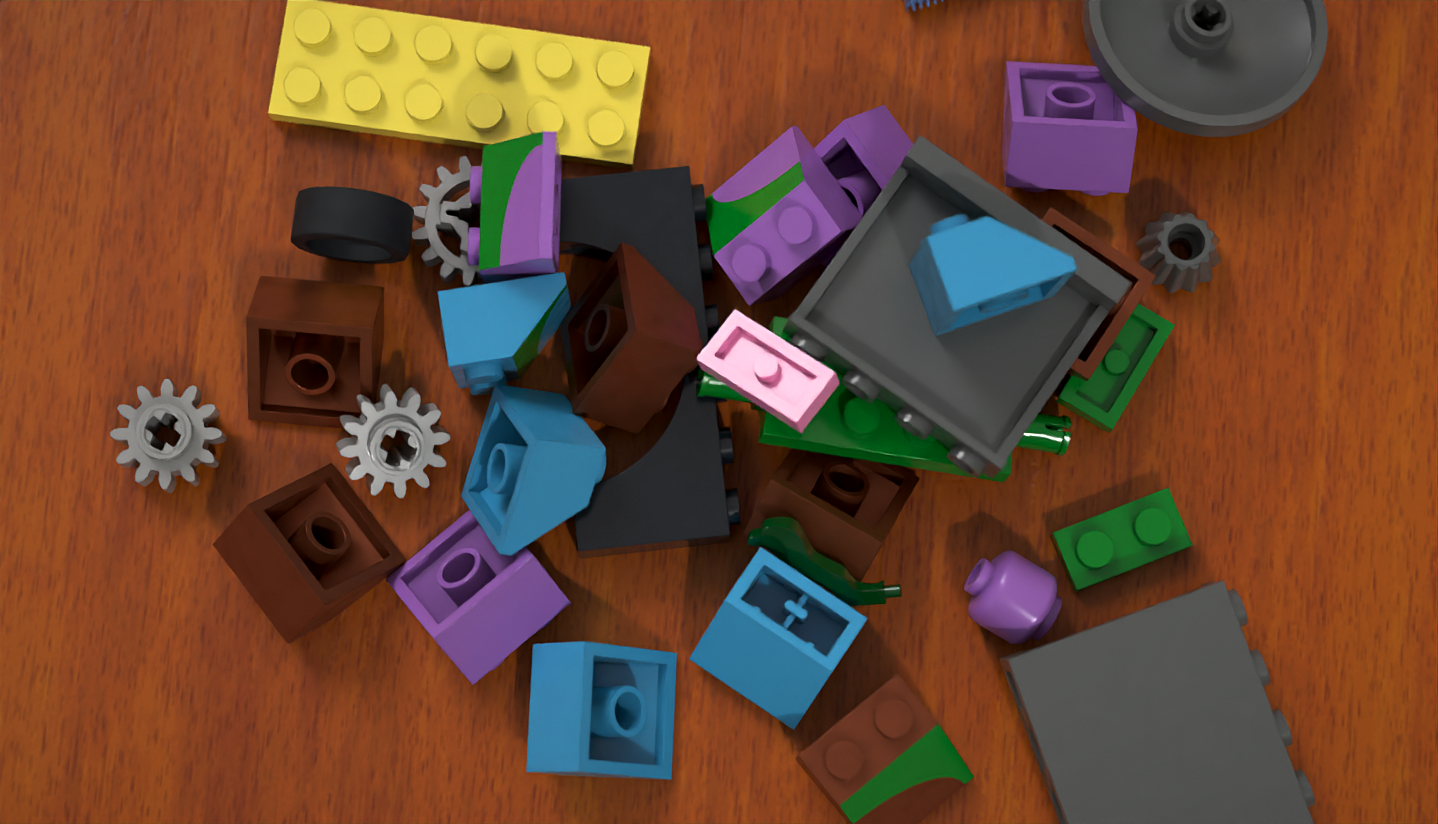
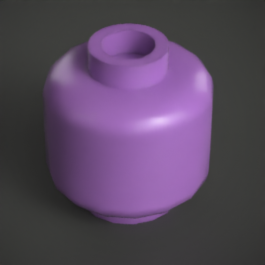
[964,550,1062,645]

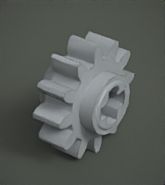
[110,379,226,493]
[336,384,451,498]

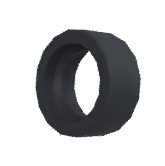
[290,186,414,264]

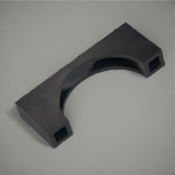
[559,166,741,559]

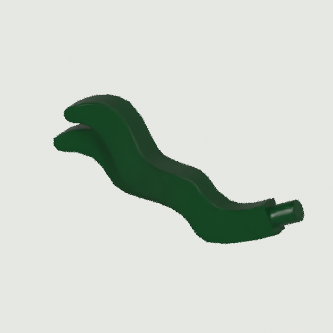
[747,517,902,606]

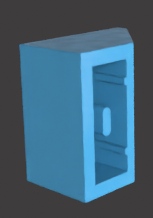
[689,547,868,730]

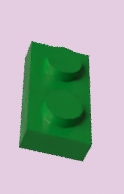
[1056,303,1175,433]
[1050,487,1193,593]

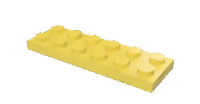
[268,0,651,170]

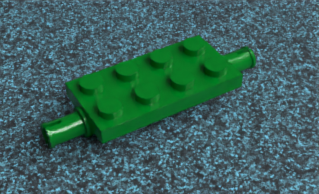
[696,316,1071,483]

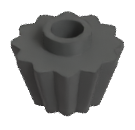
[1137,211,1221,294]

